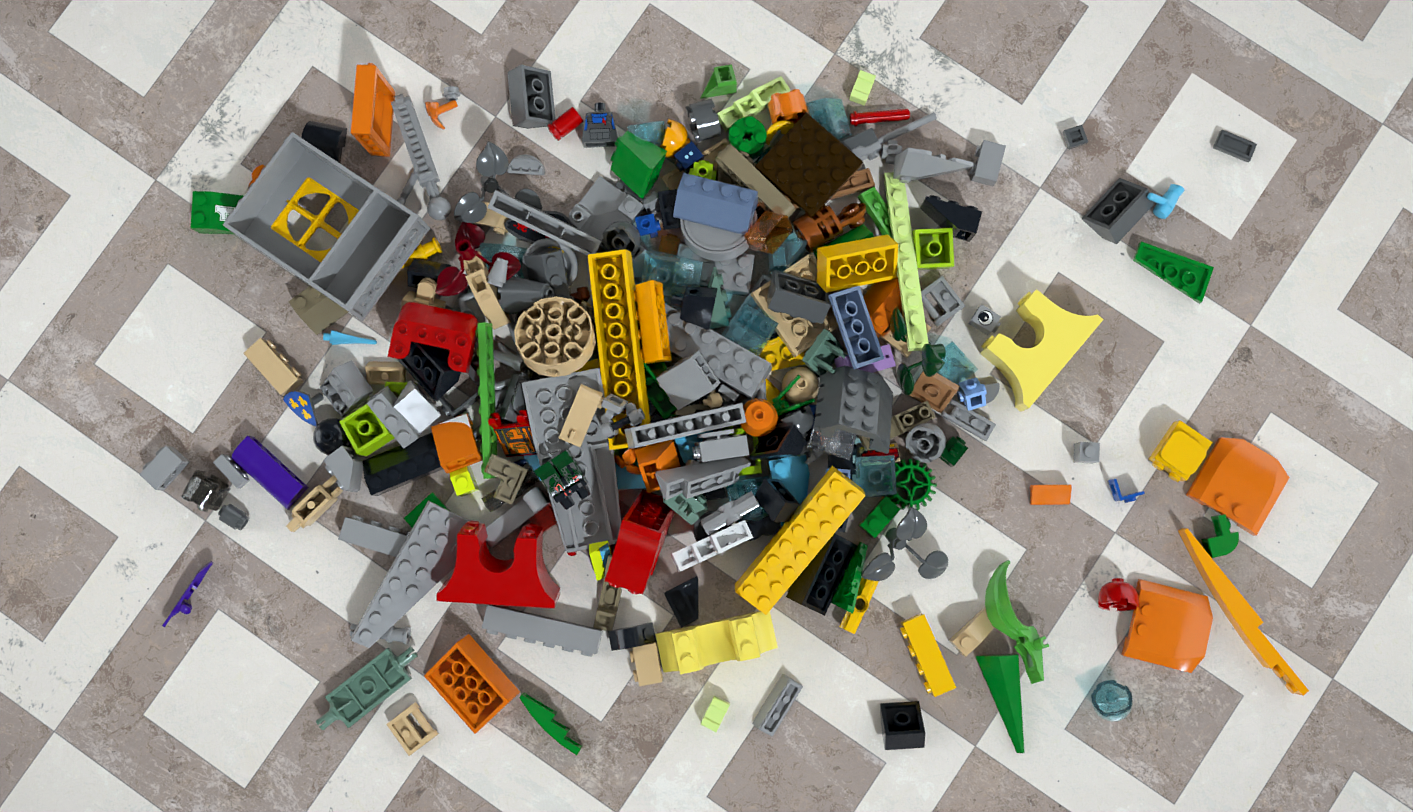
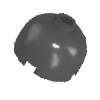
[602,221,641,257]
[776,405,814,437]

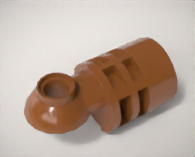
[792,203,866,253]

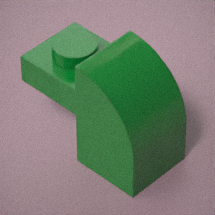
[1201,514,1239,558]

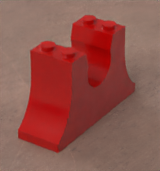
[604,489,675,595]
[436,521,560,609]

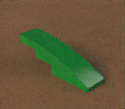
[519,692,583,756]

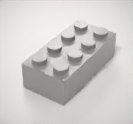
[673,244,755,296]

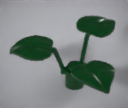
[890,306,946,396]

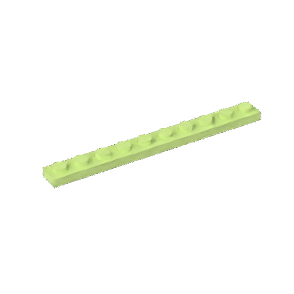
[883,172,928,351]

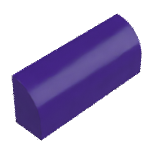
[231,435,309,510]

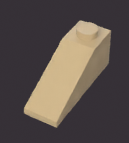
[949,607,995,657]

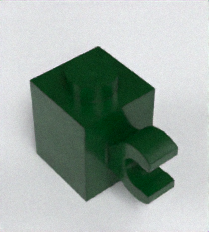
[939,436,968,467]

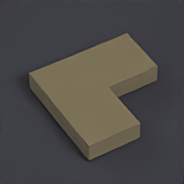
[484,454,528,505]

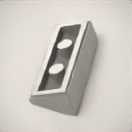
[752,674,803,737]

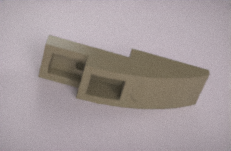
[858,401,936,451]

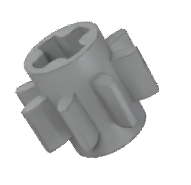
[881,140,902,164]

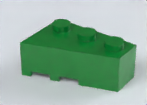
[644,362,677,420]

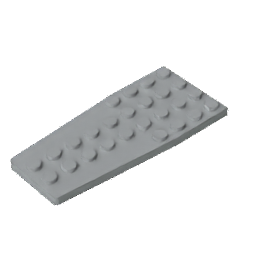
[522,368,622,553]

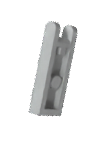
[941,399,996,441]

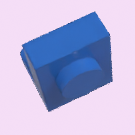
[635,214,661,238]

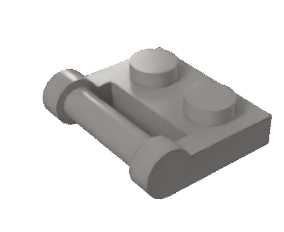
[921,276,965,327]

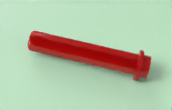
[850,109,910,126]

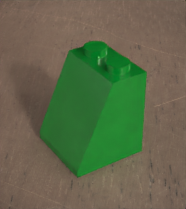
[610,131,667,199]

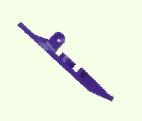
[162,561,213,627]

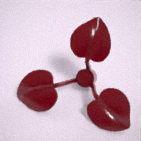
[435,222,521,296]

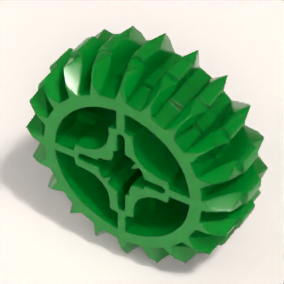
[884,459,937,510]

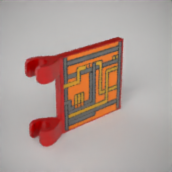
[488,410,537,457]

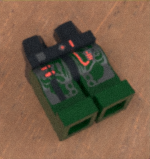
[534,449,591,510]

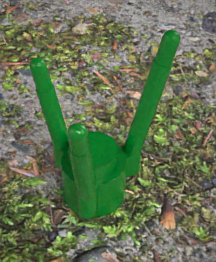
[772,375,815,418]

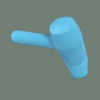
[1147,184,1185,219]

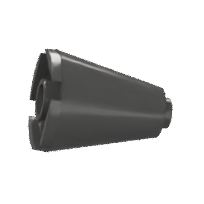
[498,276,554,314]

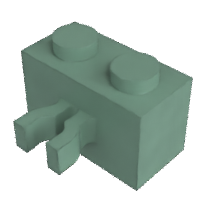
[662,493,708,525]

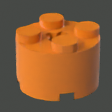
[768,89,809,124]

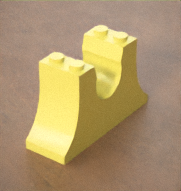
[980,289,1104,412]
[655,611,778,674]

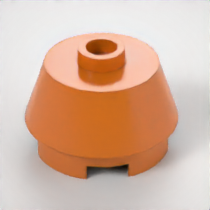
[740,398,778,437]

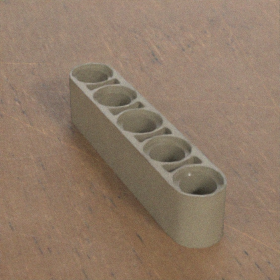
[715,145,796,224]

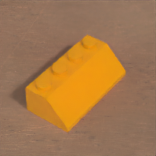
[633,280,672,363]

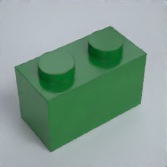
[858,496,901,538]

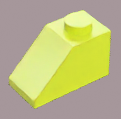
[449,465,479,497]

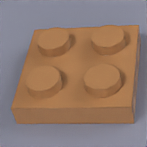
[910,371,959,413]

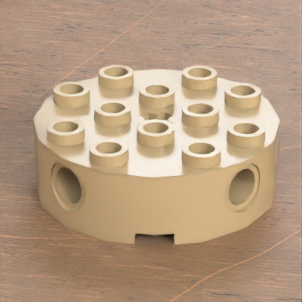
[514,296,596,377]

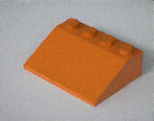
[424,634,520,734]

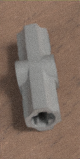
[700,491,760,535]

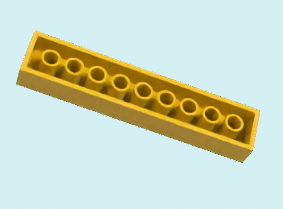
[588,249,653,450]

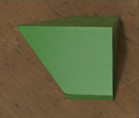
[700,64,737,99]

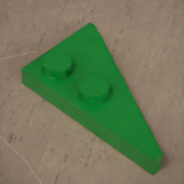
[831,542,868,614]

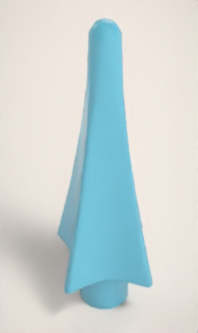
[323,330,377,345]

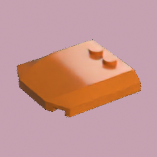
[1186,437,1290,536]
[1122,579,1213,673]

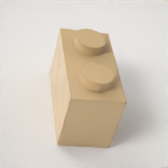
[630,642,663,686]

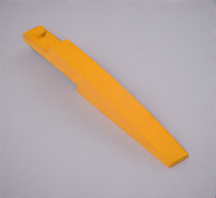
[1178,528,1309,696]

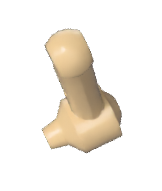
[703,389,723,409]

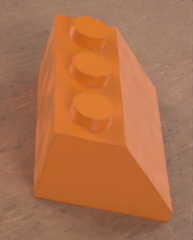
[863,277,902,338]

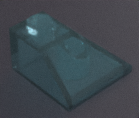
[938,341,978,385]
[855,455,897,498]

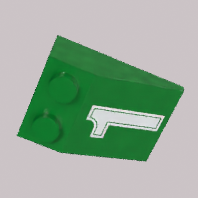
[190,191,244,234]

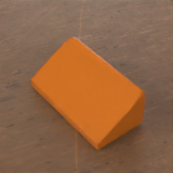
[1030,485,1072,505]

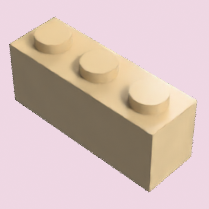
[243,338,304,396]

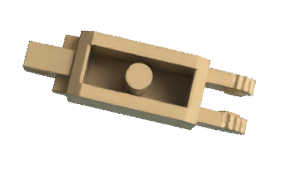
[286,475,343,532]

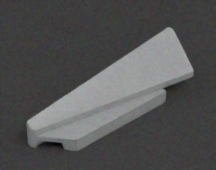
[655,456,751,500]

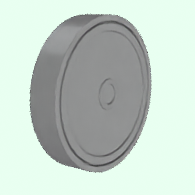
[680,211,758,261]

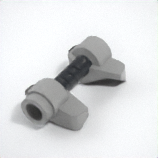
[601,403,645,439]

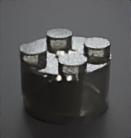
[181,470,231,512]

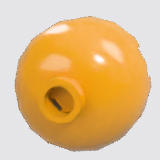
[660,119,690,158]

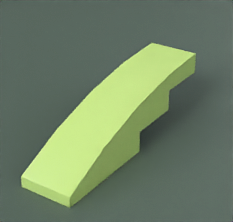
[717,76,791,132]

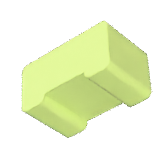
[849,70,876,106]
[701,696,730,732]

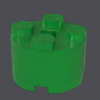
[729,116,767,160]

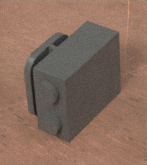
[499,372,540,423]

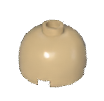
[781,367,819,404]

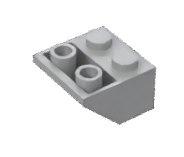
[320,361,374,417]
[323,446,363,492]

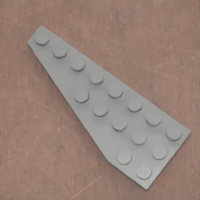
[350,500,469,648]

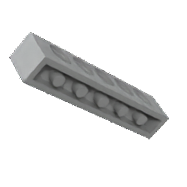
[624,403,746,449]

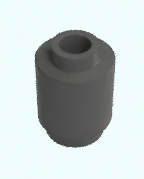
[218,504,249,531]

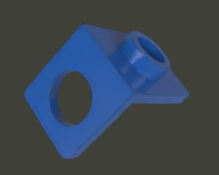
[1108,479,1145,503]

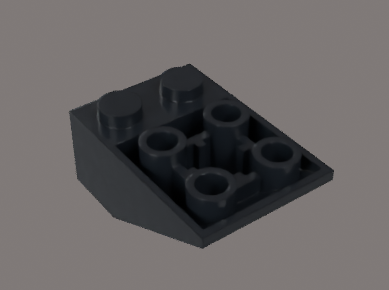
[920,195,982,242]

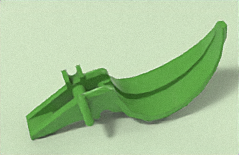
[985,560,1049,684]

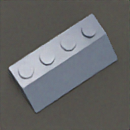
[673,173,758,236]
[828,286,884,369]

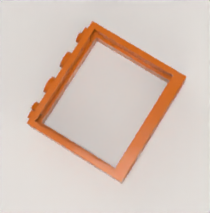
[351,63,395,157]

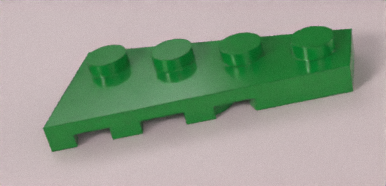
[1133,241,1214,304]

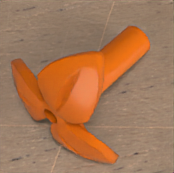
[425,100,458,129]
[614,446,644,475]

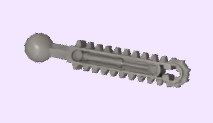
[391,94,451,220]

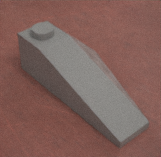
[893,148,973,183]

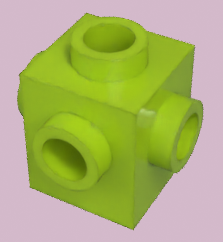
[689,160,717,181]

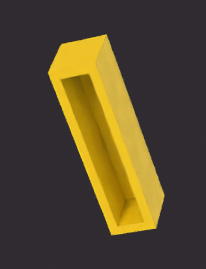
[899,613,956,697]

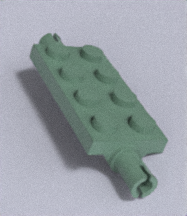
[316,647,418,730]

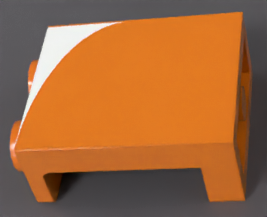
[431,413,483,473]

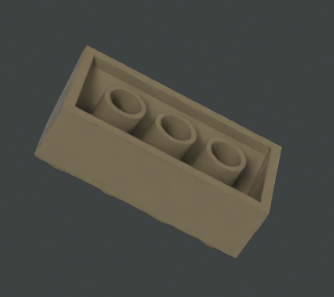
[289,286,348,335]

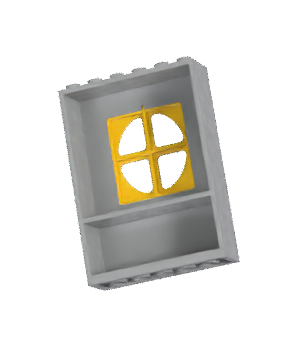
[223,132,430,322]

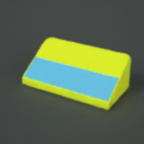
[589,541,612,581]

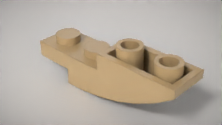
[464,251,511,330]

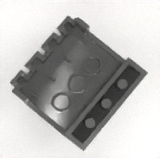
[814,366,893,454]

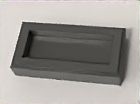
[1213,130,1257,162]

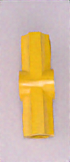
[839,577,879,634]

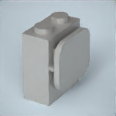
[656,350,720,410]
[692,429,749,462]

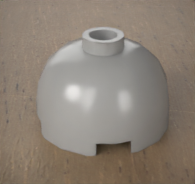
[906,423,946,463]

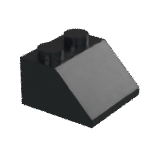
[750,425,807,460]
[880,701,925,750]

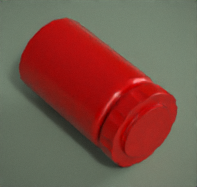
[547,107,584,141]

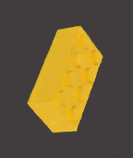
[817,234,898,293]

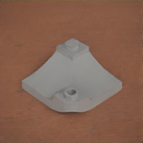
[569,176,645,250]

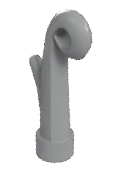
[471,343,528,372]

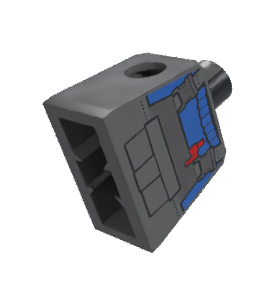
[582,102,618,148]

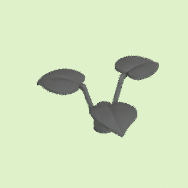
[454,141,543,223]
[861,507,948,581]

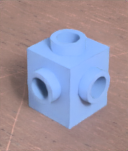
[957,377,987,411]

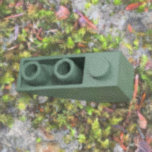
[707,267,732,329]

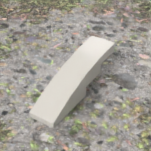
[670,520,753,572]

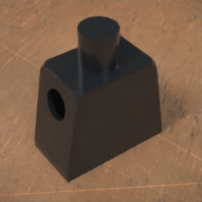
[670,287,717,330]

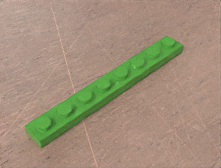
[476,322,497,479]

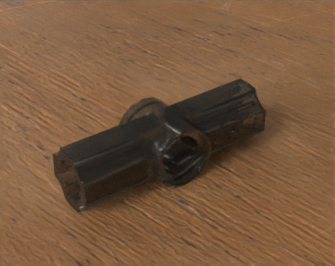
[481,467,540,512]

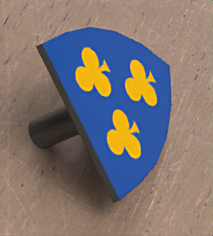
[283,390,324,426]

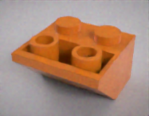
[635,439,681,493]

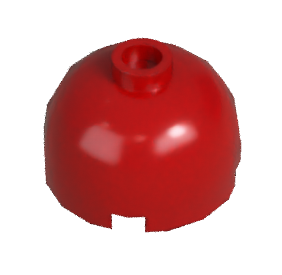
[1098,578,1139,611]

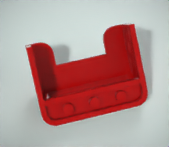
[387,302,479,373]

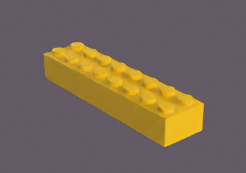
[735,466,866,615]

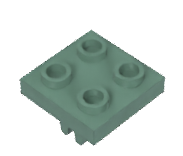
[802,329,847,378]

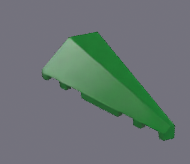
[976,654,1024,753]

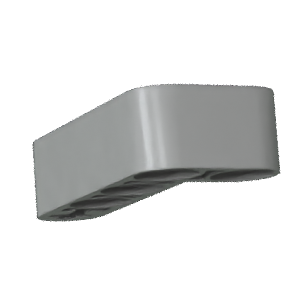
[486,487,551,549]

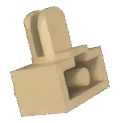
[400,278,446,311]

